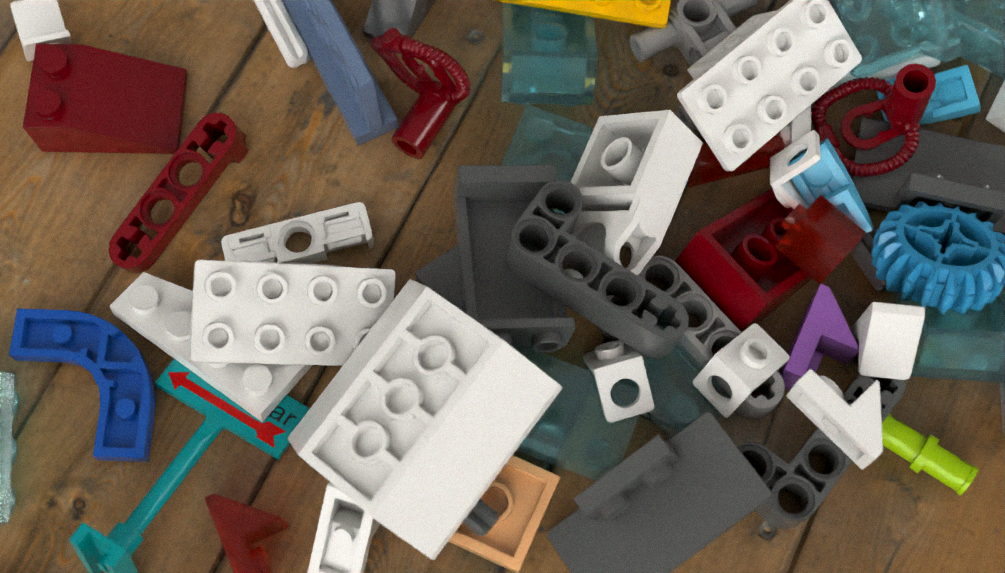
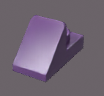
[779,284,859,390]

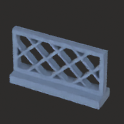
[282,0,399,146]

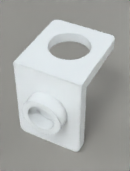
[10,0,71,62]
[770,130,821,224]
[693,323,790,418]
[583,341,654,423]

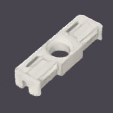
[221,202,375,264]

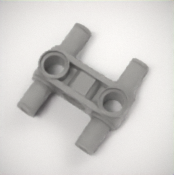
[629,0,758,132]

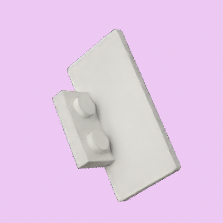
[677,0,862,171]
[190,259,395,366]

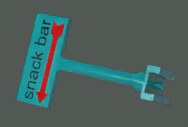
[69,359,310,573]

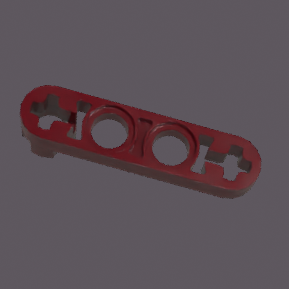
[108,113,248,273]

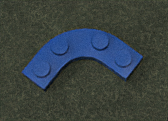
[9,308,156,462]

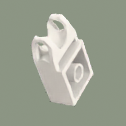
[564,110,703,279]

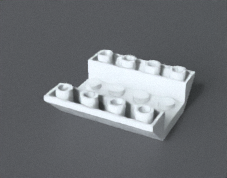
[287,279,562,560]

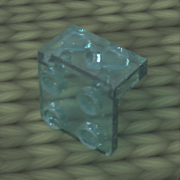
[833,0,962,78]

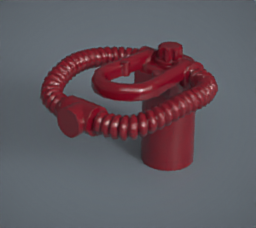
[371,28,471,159]
[811,64,936,177]

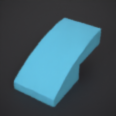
[876,64,980,125]
[788,138,874,252]

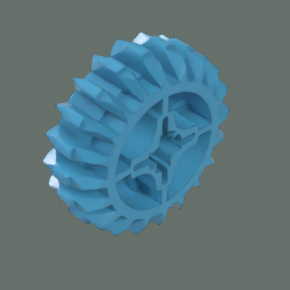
[871,201,1005,315]

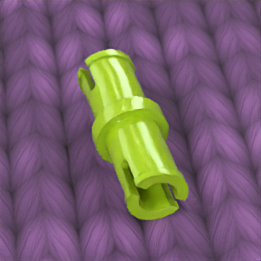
[882,413,979,496]

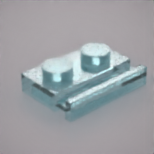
[617,330,731,440]

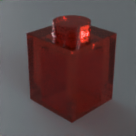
[775,195,866,285]

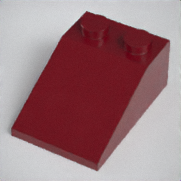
[23,44,188,154]
[675,188,845,332]

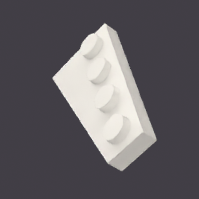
[110,272,313,422]

